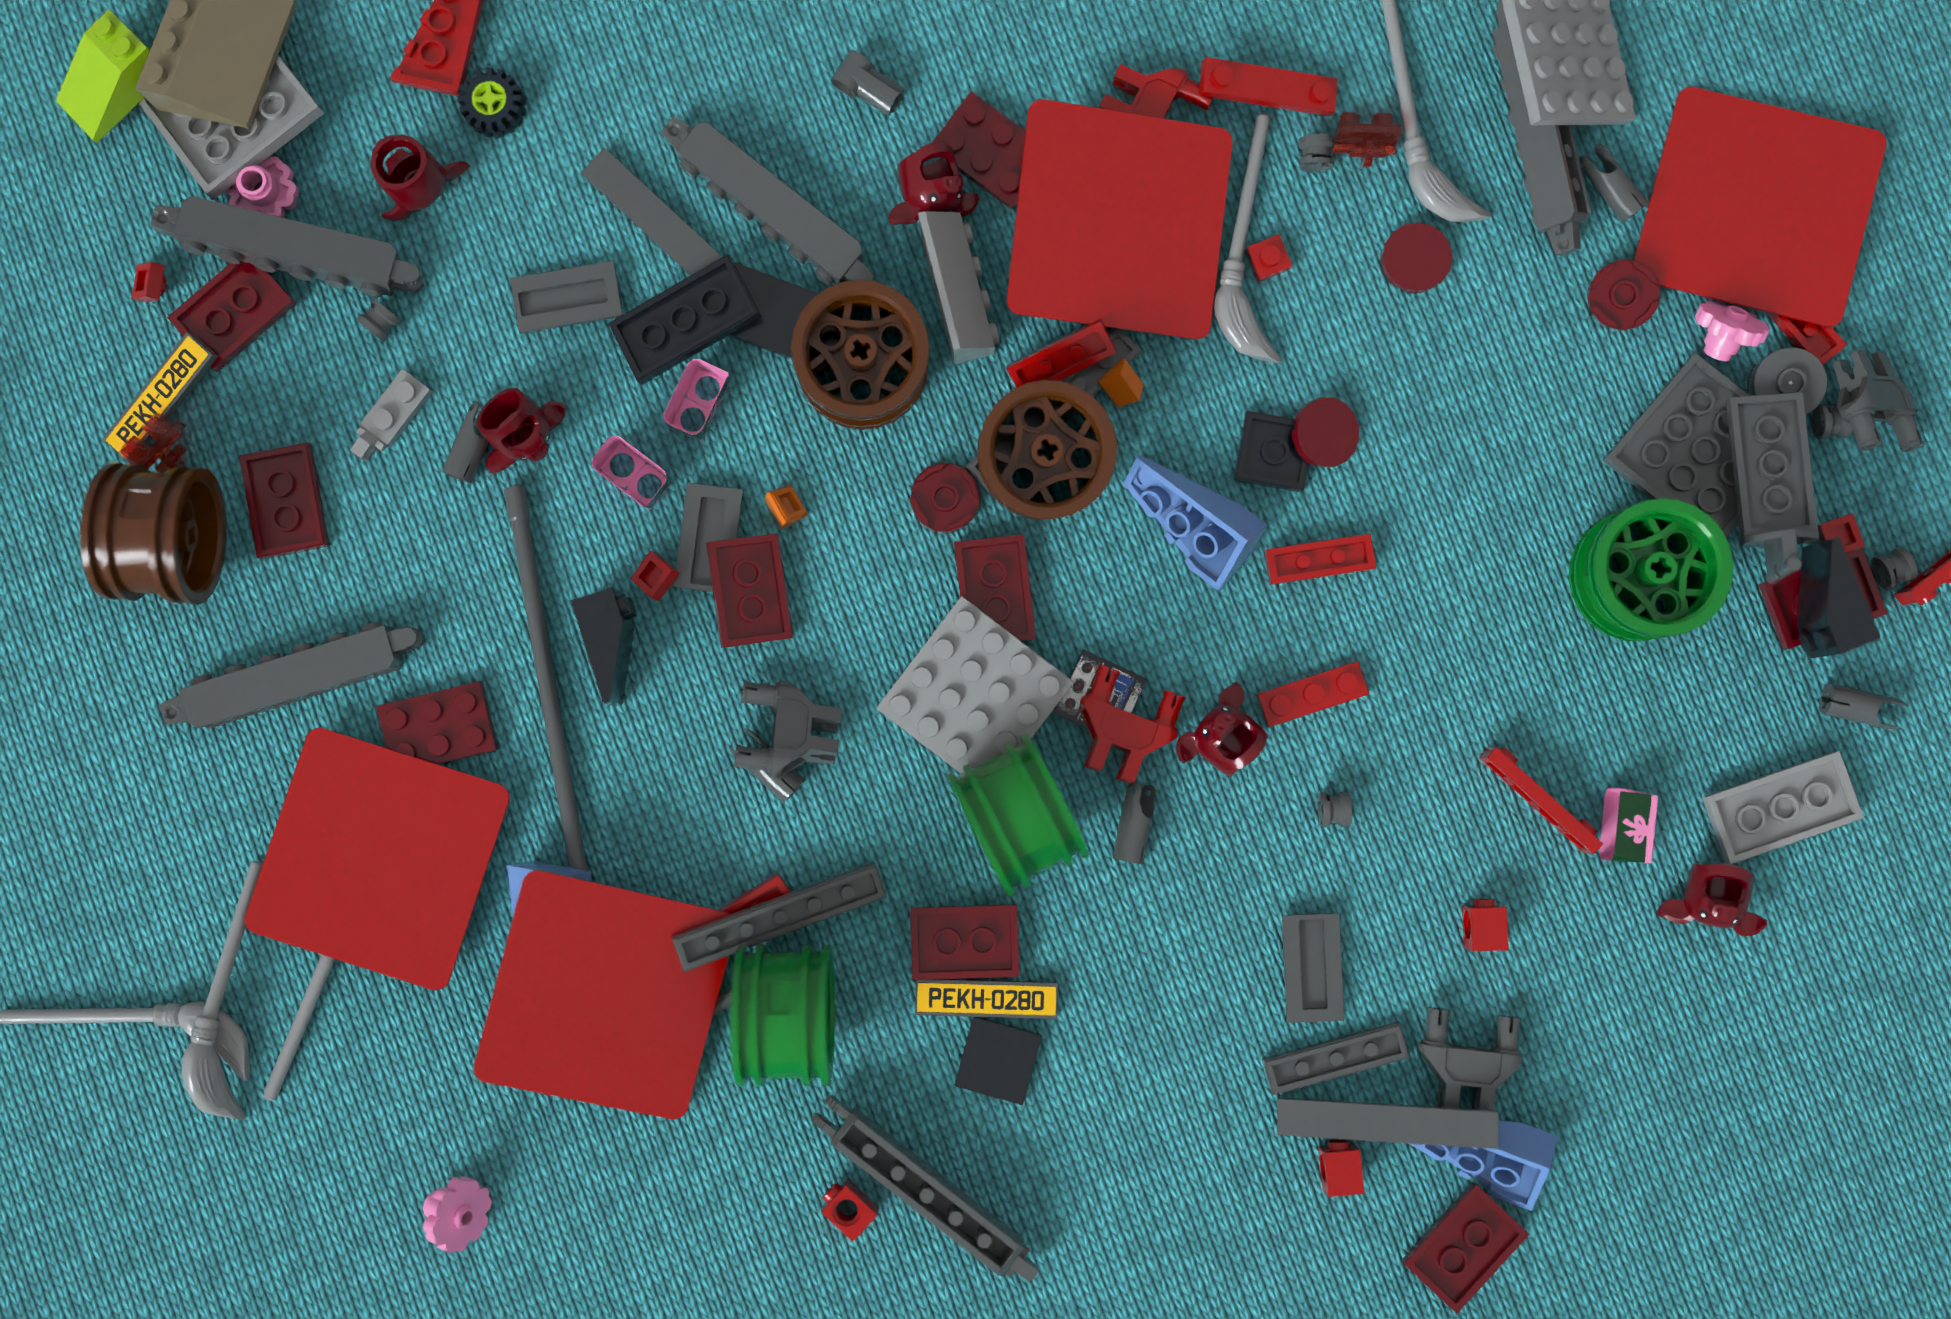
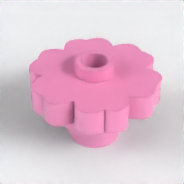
[225,156,299,218]
[1694,300,1770,361]
[423,1176,492,1253]

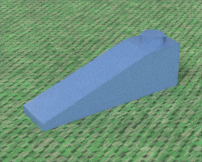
[1123,455,1268,591]
[1411,1120,1558,1211]

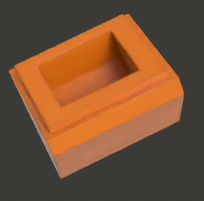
[1097,358,1144,407]
[764,485,808,531]

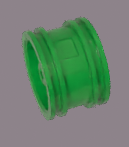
[1568,498,1733,642]
[946,733,1090,897]
[731,945,835,1086]

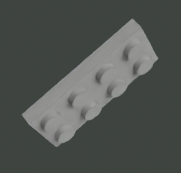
[1702,751,1864,864]

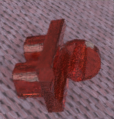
[1332,112,1401,168]
[119,412,187,473]

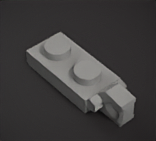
[350,369,433,462]

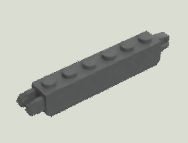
[1492,0,1591,255]
[661,117,875,286]
[151,196,424,297]
[159,622,425,729]
[811,1095,1039,1283]

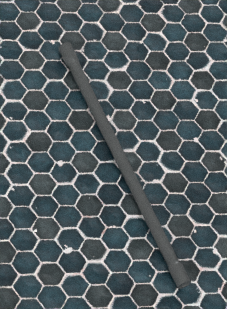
[504,485,589,871]

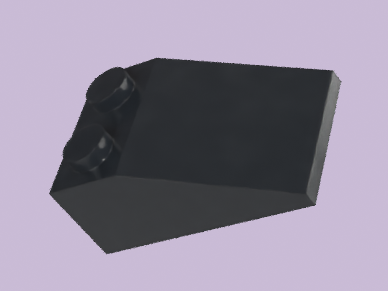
[1797,537,1881,658]
[571,587,637,706]

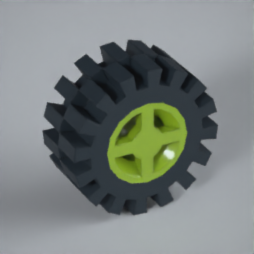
[458,67,526,138]

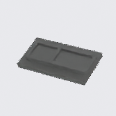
[510,261,623,334]
[674,483,744,592]
[1282,912,1344,1023]

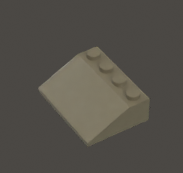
[135,0,297,129]

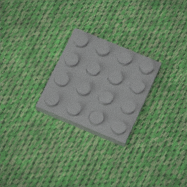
[1502,0,1636,125]
[139,55,324,200]
[876,596,1074,774]

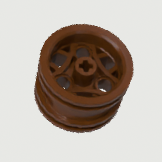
[791,280,929,430]
[977,380,1117,520]
[80,462,227,605]

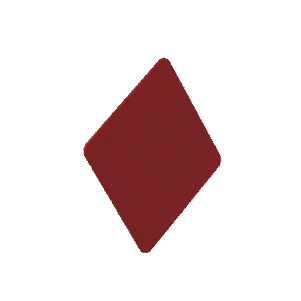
[1634,87,1887,327]
[1007,99,1232,339]
[245,728,510,990]
[474,870,730,1119]

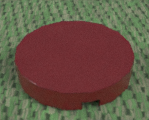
[1380,222,1452,294]
[1587,260,1660,330]
[1292,397,1359,468]
[910,463,980,533]

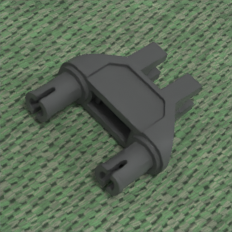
[1833,350,1925,452]
[734,680,842,778]
[1418,1007,1523,1110]

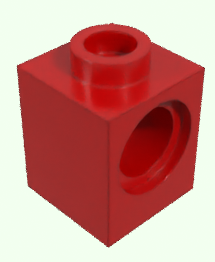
[1462,899,1509,951]
[1318,1139,1365,1197]
[821,1179,879,1242]

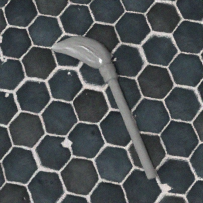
[1381,0,1492,222]
[1214,113,1282,363]
[182,861,263,1120]
[263,955,335,1101]
[0,1001,250,1082]

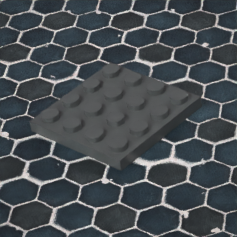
[1602,352,1750,537]

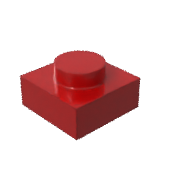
[1245,234,1293,282]
[131,262,166,302]
[1818,513,1865,553]
[630,551,679,601]

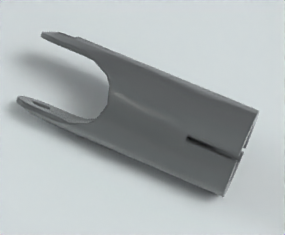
[1579,144,1649,223]
[441,401,489,484]
[1819,683,1908,730]
[728,728,806,803]
[1112,781,1156,864]

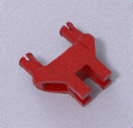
[1099,64,1213,119]
[1080,665,1185,784]

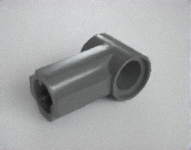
[831,50,905,117]

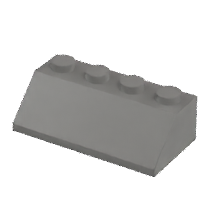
[918,211,1000,365]

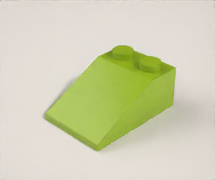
[56,9,151,143]

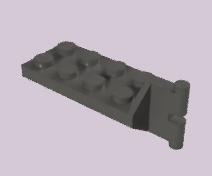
[1726,392,1819,584]

